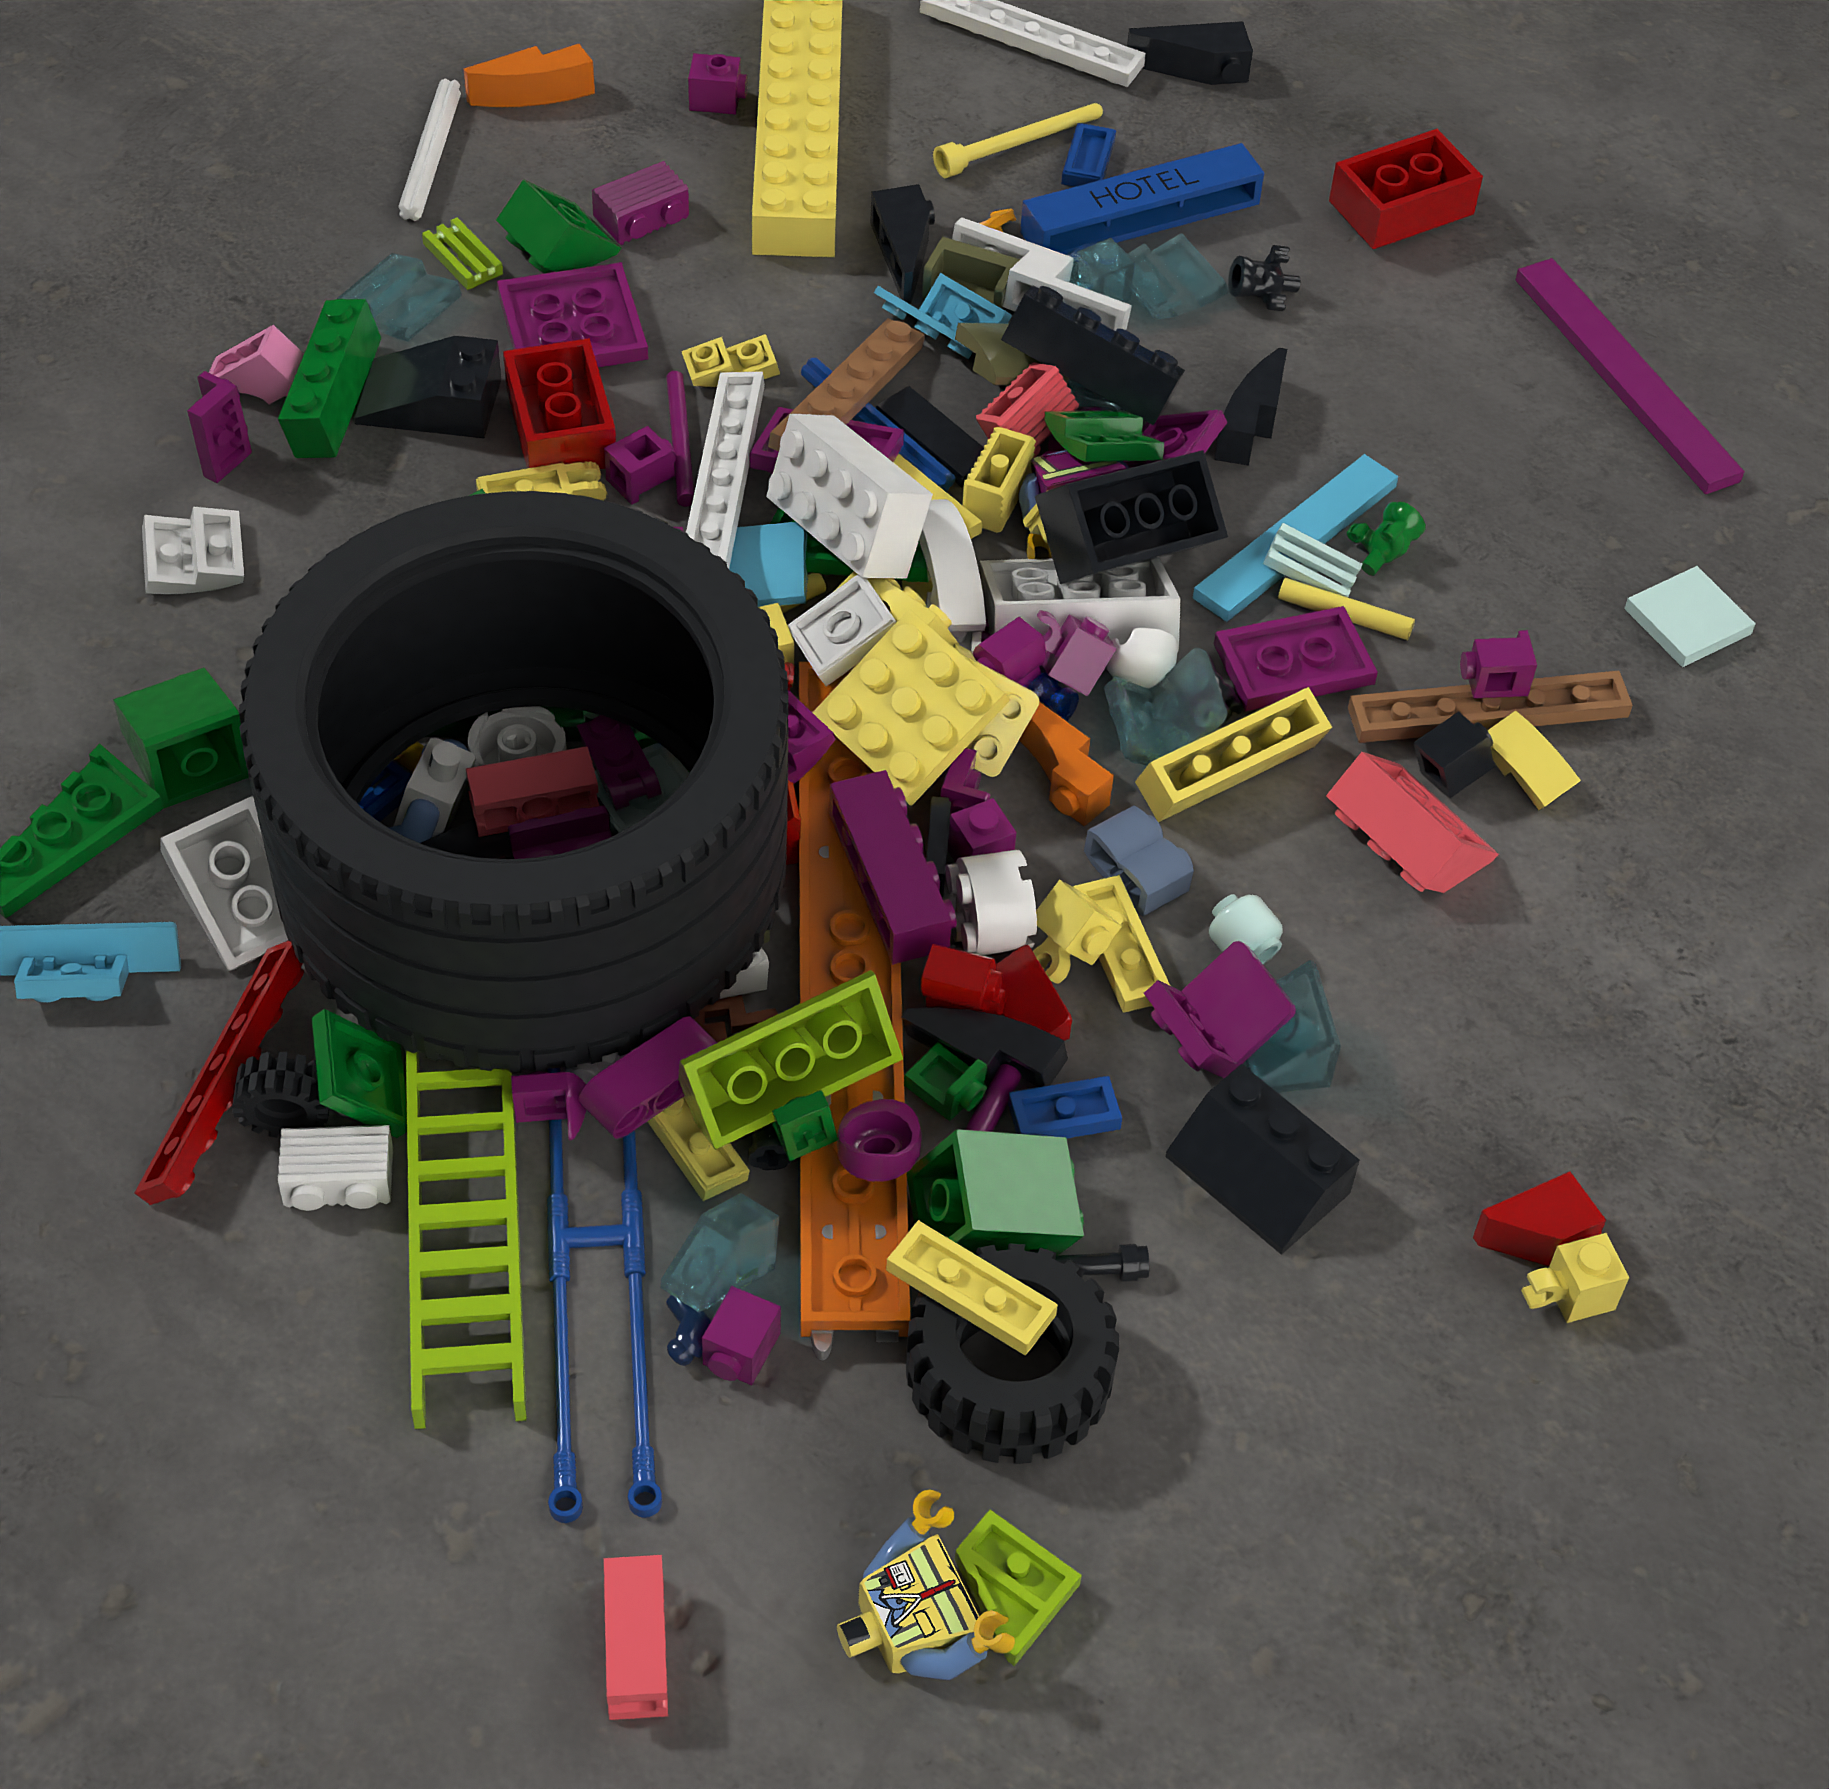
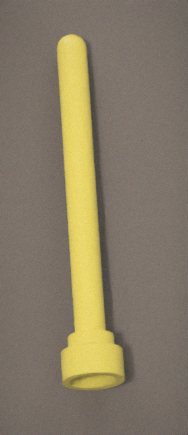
[933,103,1103,178]

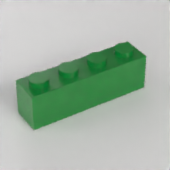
[278,299,382,458]

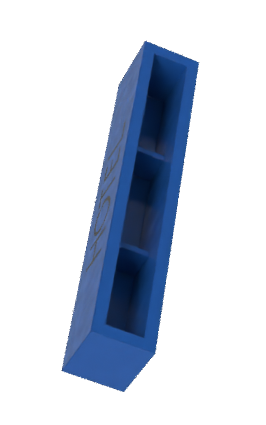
[1020,143,1264,256]

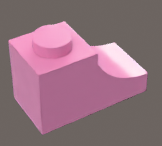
[209,325,304,404]

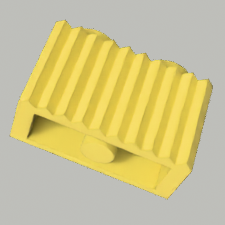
[963,427,1036,533]

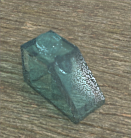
[1064,238,1135,303]

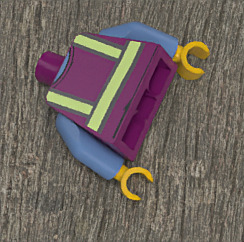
[1018,450,1129,559]

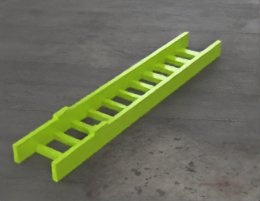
[406,1050,527,1429]

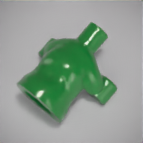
[1347,501,1426,576]

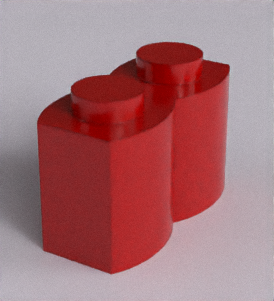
[921,944,1006,1015]

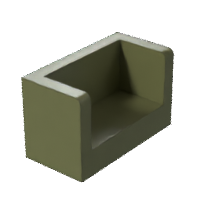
[922,237,1020,311]

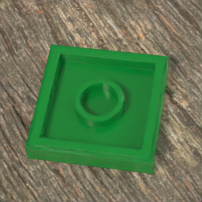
[312,1009,407,1138]

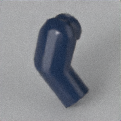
[666,1288,711,1366]

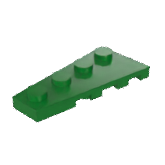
[0,743,164,919]

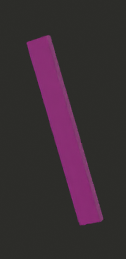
[1515,258,1745,495]

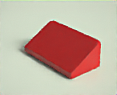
[996,944,1072,1041]

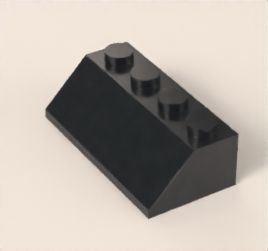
[1001,285,1185,425]

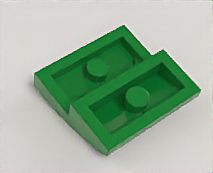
[1044,410,1164,462]

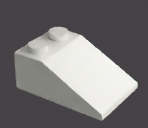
[161,796,288,972]

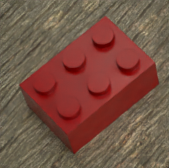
[1329,129,1483,249]
[503,338,616,469]

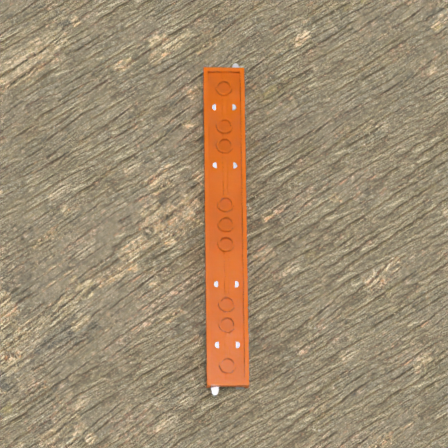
[799,662,911,1360]

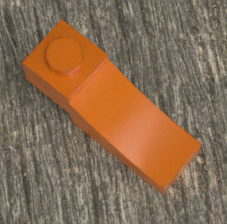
[1019,702,1114,827]

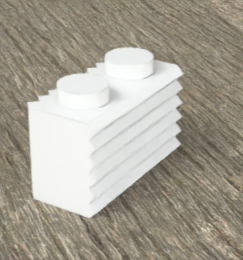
[278,1125,393,1211]

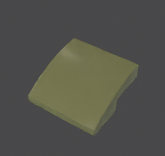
[955,323,1069,386]

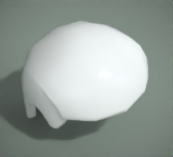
[1106,628,1179,689]

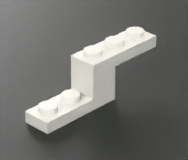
[952,218,1132,331]

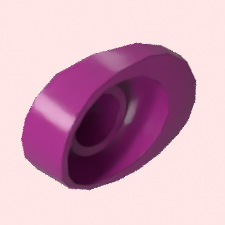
[837,1099,922,1182]

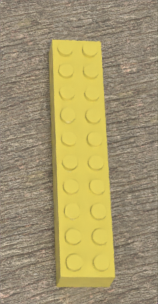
[752,0,843,257]

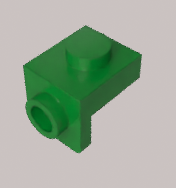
[904,1042,987,1121]

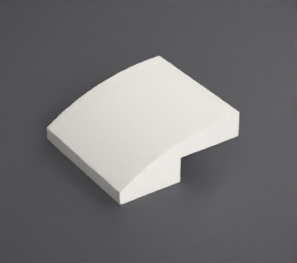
[142,507,244,594]

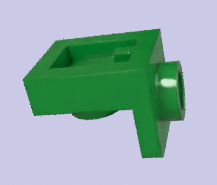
[772,1090,838,1161]

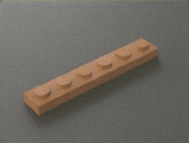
[768,318,925,451]
[1348,671,1633,743]

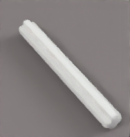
[399,78,461,221]

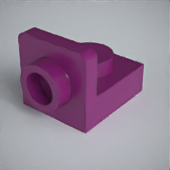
[941,748,990,814]

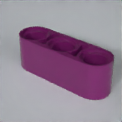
[579,1016,717,1139]

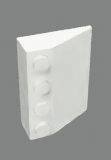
[980,558,1180,652]

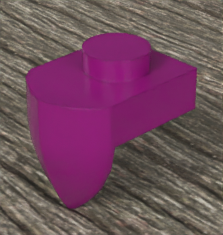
[511,1071,586,1141]

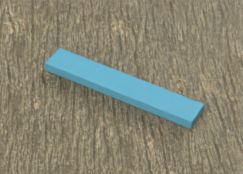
[1193,454,1399,622]

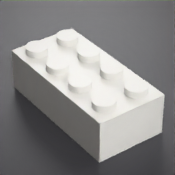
[766,414,933,578]

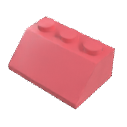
[1326,752,1499,893]

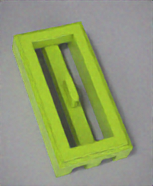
[422,217,503,290]

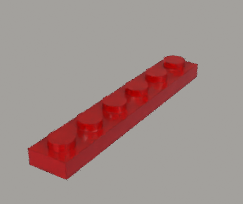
[134,940,304,1205]

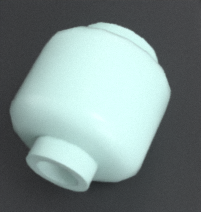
[1209,894,1283,964]

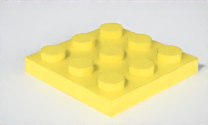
[812,609,1011,806]

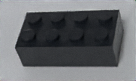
[1035,450,1228,585]

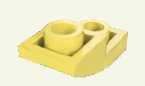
[681,334,780,387]
[1487,711,1581,810]

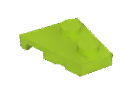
[954,1509,1082,1666]

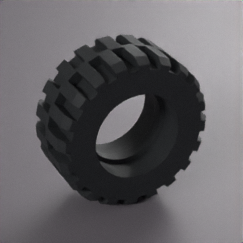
[906,1244,1119,1464]

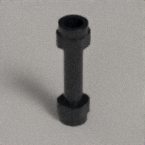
[1029,1244,1150,1281]

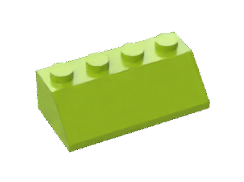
[679,970,903,1150]

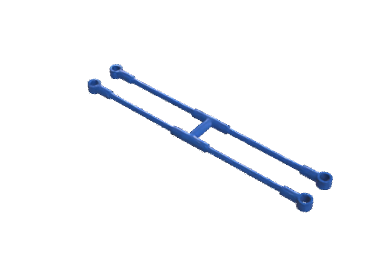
[547,1067,662,1523]

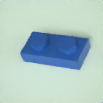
[1008,1076,1122,1139]

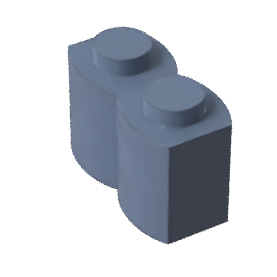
[1084,805,1194,916]

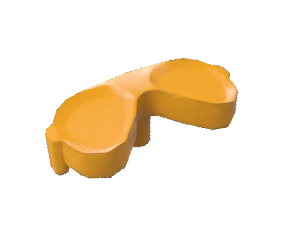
[979,208,1016,232]

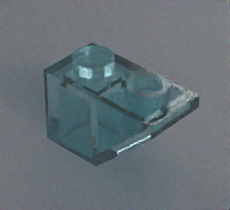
[660,1193,779,1312]

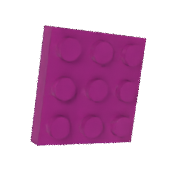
[497,262,648,367]

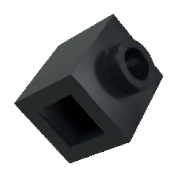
[1414,711,1495,798]

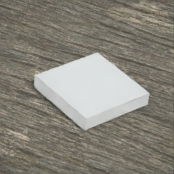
[787,574,896,687]

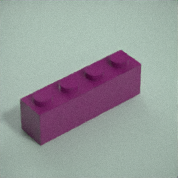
[829,770,957,965]

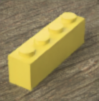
[1135,687,1332,822]

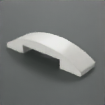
[919,499,986,632]

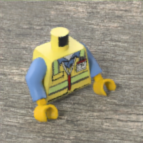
[837,1490,1015,1680]

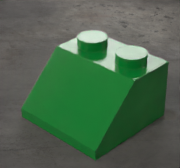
[496,179,621,274]

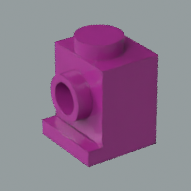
[604,426,676,505]
[1460,630,1537,698]

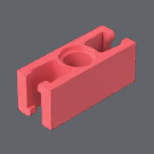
[466,746,599,837]
[604,1555,668,1720]

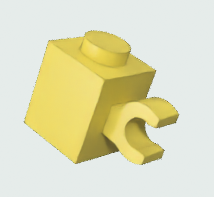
[1033,879,1122,984]
[1521,1233,1629,1323]

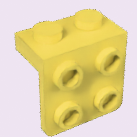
[953,643,1039,777]

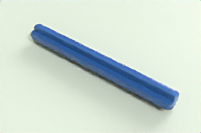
[801,357,955,492]

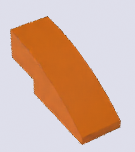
[464,44,595,107]

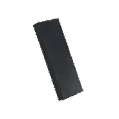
[876,386,984,487]

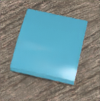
[729,522,808,607]

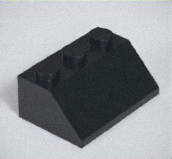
[1165,1064,1360,1255]

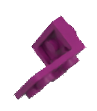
[1143,941,1296,1078]

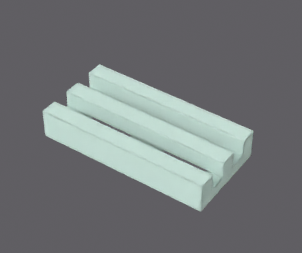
[1263,523,1362,597]

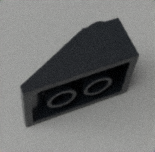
[354,336,501,439]

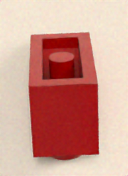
[1473,1171,1606,1266]

